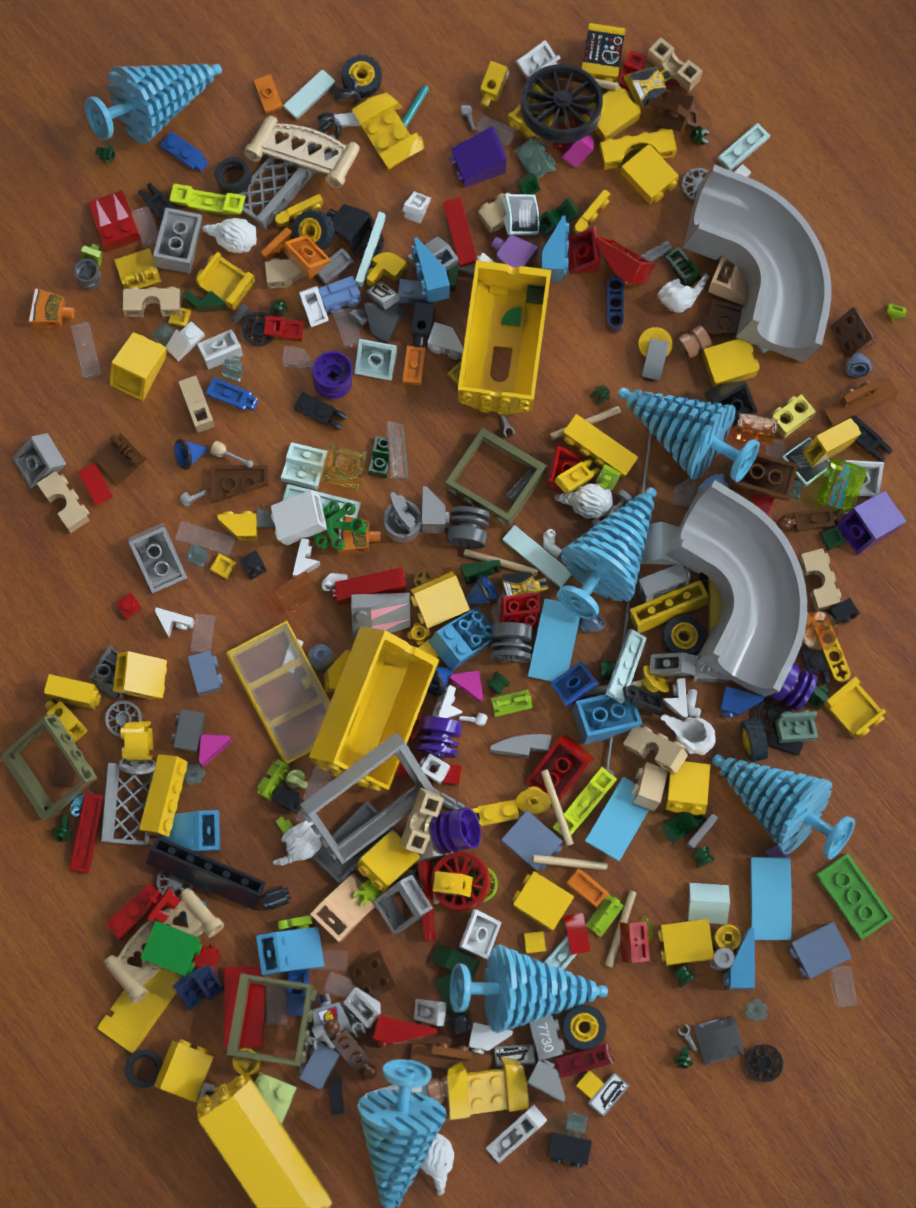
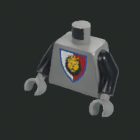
[305,993,366,1051]

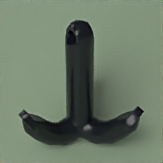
[329,73,361,105]
[317,112,341,140]

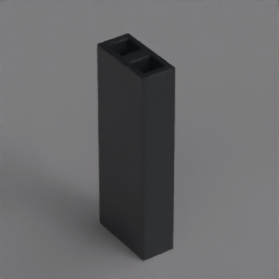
[767,732,804,756]
[328,1078,345,1115]

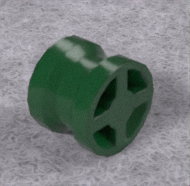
[600,660,617,679]
[486,671,510,695]
[691,846,715,868]
[671,964,696,988]

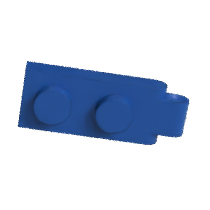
[160,131,209,172]
[206,377,259,411]

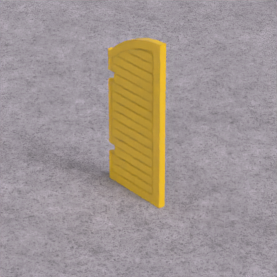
[97,965,188,1054]

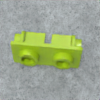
[491,690,533,717]
[257,759,291,801]
[586,894,624,937]

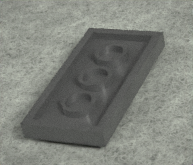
[312,801,395,884]

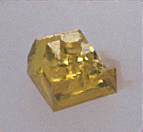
[322,443,367,490]

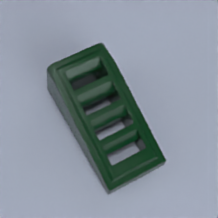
[664,246,701,286]
[460,559,501,585]

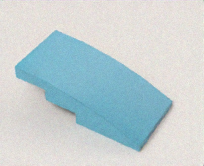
[528,599,580,682]
[585,777,649,862]
[750,857,792,940]

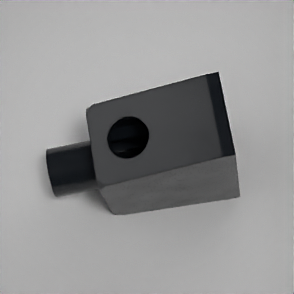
[327,204,374,249]
[411,302,435,347]

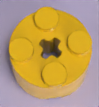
[121,721,153,761]

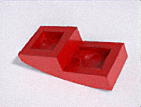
[616,50,647,92]
[264,316,304,341]
[78,463,113,506]
[563,913,591,955]

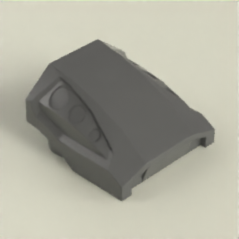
[89,646,124,699]
[693,1015,744,1065]

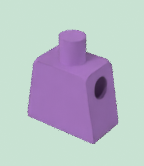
[491,235,538,267]

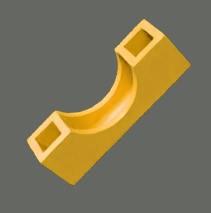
[599,129,677,170]

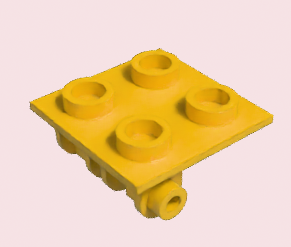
[115,248,161,289]

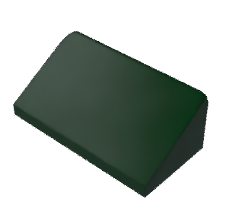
[434,972,469,1018]

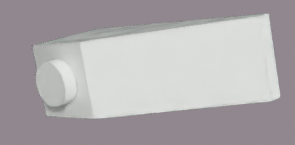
[486,1105,547,1163]

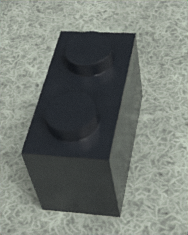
[547,1132,592,1168]

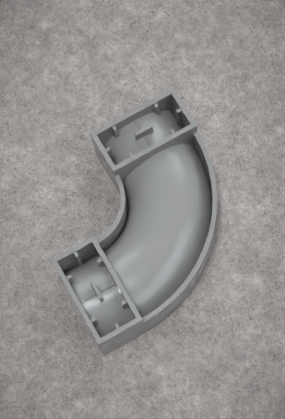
[683,165,831,362]
[665,480,807,697]

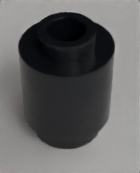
[261,885,291,910]

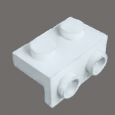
[515,40,560,79]

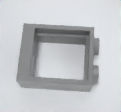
[638,563,691,604]
[373,875,433,935]

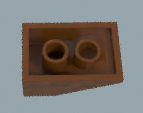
[730,452,798,501]

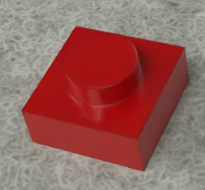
[115,592,142,620]

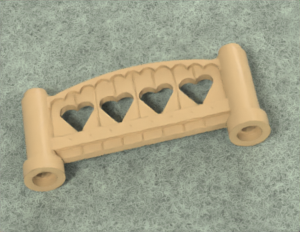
[243,115,360,189]
[104,888,224,1004]

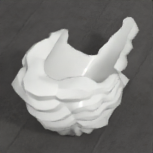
[202,218,257,253]
[658,273,709,313]
[555,483,613,519]
[660,714,715,755]
[272,820,322,866]
[420,1134,454,1196]

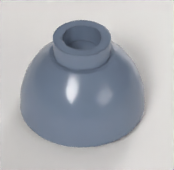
[846,353,872,378]
[579,613,605,633]
[307,644,334,671]

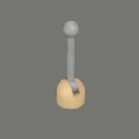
[210,441,253,468]

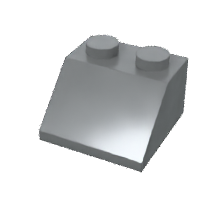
[12,433,66,489]
[422,486,449,534]
[527,1059,565,1102]

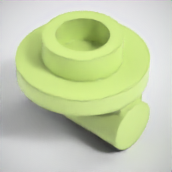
[286,769,308,789]

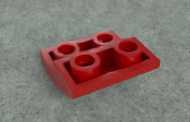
[500,592,540,629]

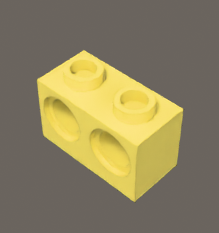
[770,394,816,438]

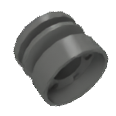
[446,506,491,549]
[490,622,532,664]

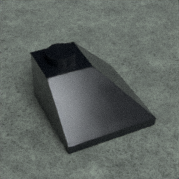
[704,381,758,428]

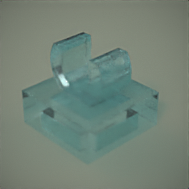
[223,356,244,381]
[565,1112,588,1138]

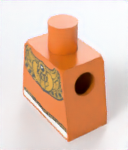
[28,288,75,328]
[337,516,381,555]

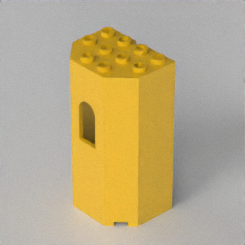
[457,260,551,415]
[309,626,439,791]
[196,1074,332,1208]

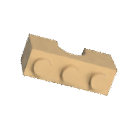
[647,37,703,93]
[123,287,182,318]
[37,471,90,533]
[799,548,842,612]
[623,726,688,774]
[400,788,444,854]

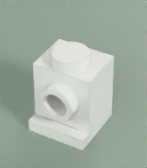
[419,754,450,785]

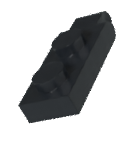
[622,685,664,715]

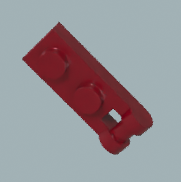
[556,1043,614,1078]

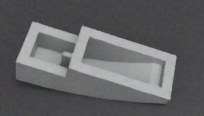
[490,734,551,758]

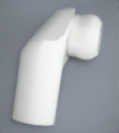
[543,529,562,558]

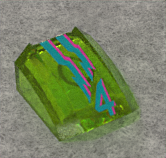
[816,459,867,512]

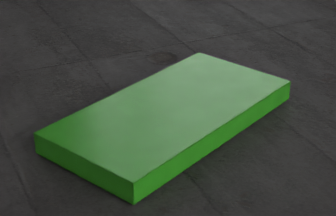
[815,853,893,941]

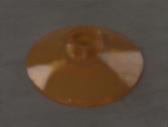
[803,611,838,650]

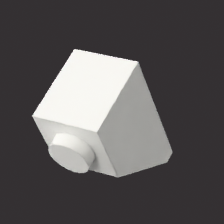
[469,1023,513,1054]

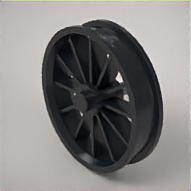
[520,64,603,143]

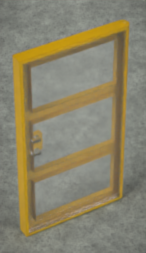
[226,621,330,765]

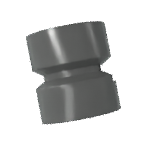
[74,259,102,291]

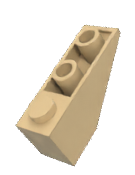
[265,258,306,289]
[179,376,215,433]

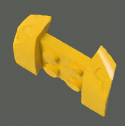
[352,93,425,169]
[447,1057,529,1120]

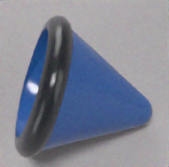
[174,439,207,470]
[466,574,498,604]
[427,667,454,696]

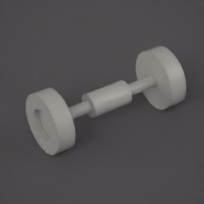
[591,489,634,527]
[709,948,734,971]

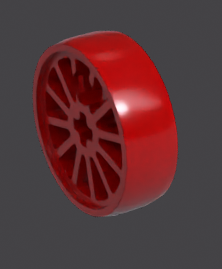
[431,851,491,911]

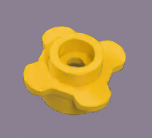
[407,623,430,645]

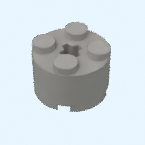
[384,501,422,543]

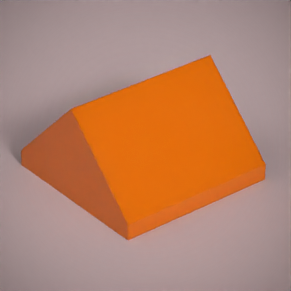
[283,234,331,280]

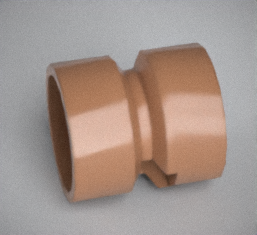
[677,325,712,359]
[427,1075,449,1104]

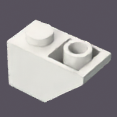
[428,322,463,360]

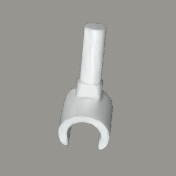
[459,713,488,726]

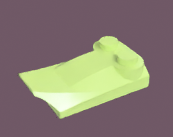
[255,1073,297,1124]

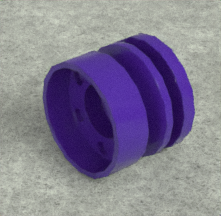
[313,351,353,400]
[769,663,817,711]
[417,716,463,758]
[431,808,481,854]

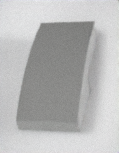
[641,338,669,381]
[390,492,415,533]

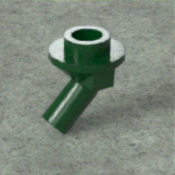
[51,814,72,842]

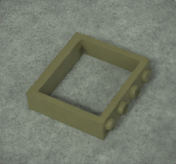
[445,427,547,526]
[0,714,97,820]
[227,974,317,1067]

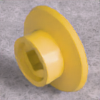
[639,327,672,357]
[642,665,670,693]
[516,787,551,814]

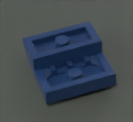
[172,965,224,1011]

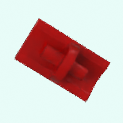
[145,887,180,924]

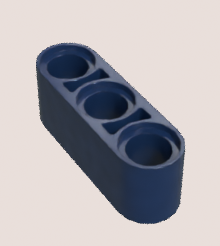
[606,276,624,334]

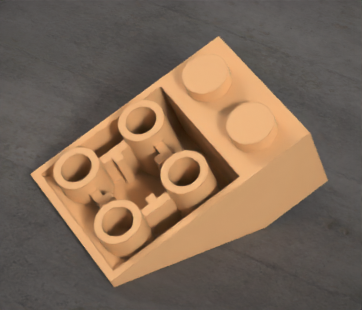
[708,256,748,306]
[311,873,375,943]

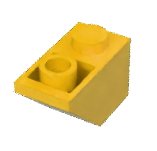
[218,511,258,541]
[324,650,350,692]

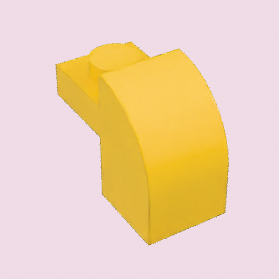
[366,252,407,287]

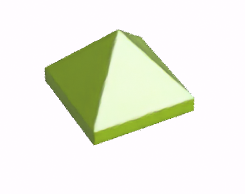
[887,303,906,322]

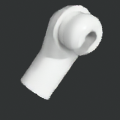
[321,573,348,591]
[687,689,701,718]

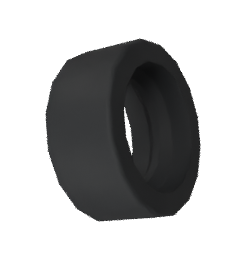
[215,157,252,194]
[125,1050,163,1089]

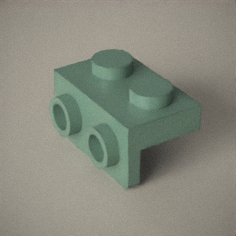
[515,138,556,180]
[775,710,818,743]

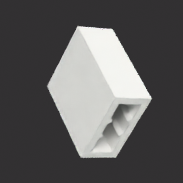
[271,490,327,545]

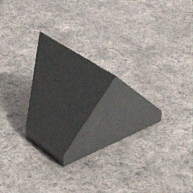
[364,303,406,343]

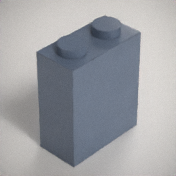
[501,811,563,873]
[788,922,852,980]

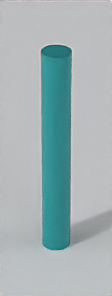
[402,85,429,128]

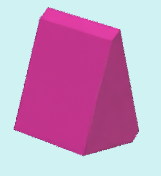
[561,134,594,168]
[450,671,483,704]
[199,735,232,768]

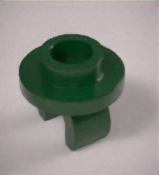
[690,126,710,145]
[95,145,115,164]
[269,299,289,317]
[590,385,611,405]
[673,1047,693,1069]

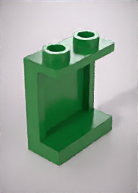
[140,921,203,976]

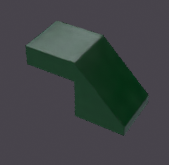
[539,198,580,237]
[182,290,227,313]
[661,812,707,844]
[431,943,480,980]

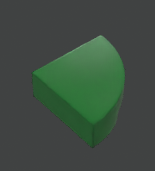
[501,307,522,327]

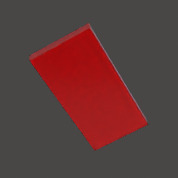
[224,967,265,1048]

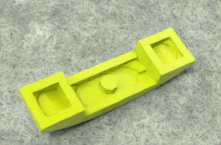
[169,184,245,215]
[553,767,617,836]

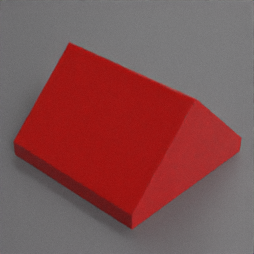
[568,227,600,274]
[547,445,583,493]

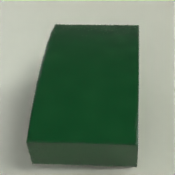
[368,436,395,478]

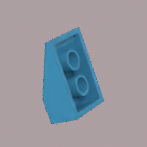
[572,694,642,745]
[723,928,755,991]

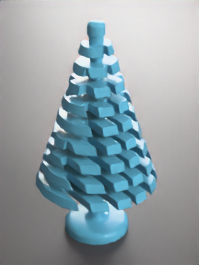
[84,64,222,144]
[618,387,760,482]
[557,487,657,620]
[712,754,855,859]
[450,944,608,1034]
[357,1059,447,1208]

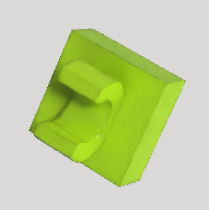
[81,243,101,268]
[596,464,622,490]

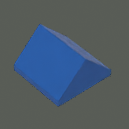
[550,661,599,707]

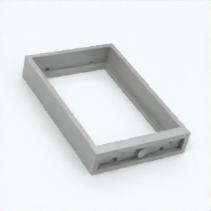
[300,733,436,864]

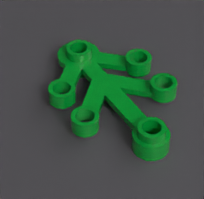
[314,501,367,551]

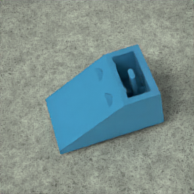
[541,216,569,282]
[411,237,450,303]
[428,607,495,672]
[162,810,221,853]
[256,927,324,977]

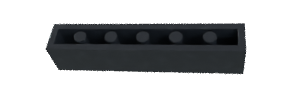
[146,836,266,910]

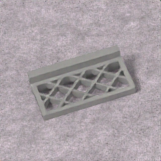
[238,156,313,230]
[101,763,154,846]

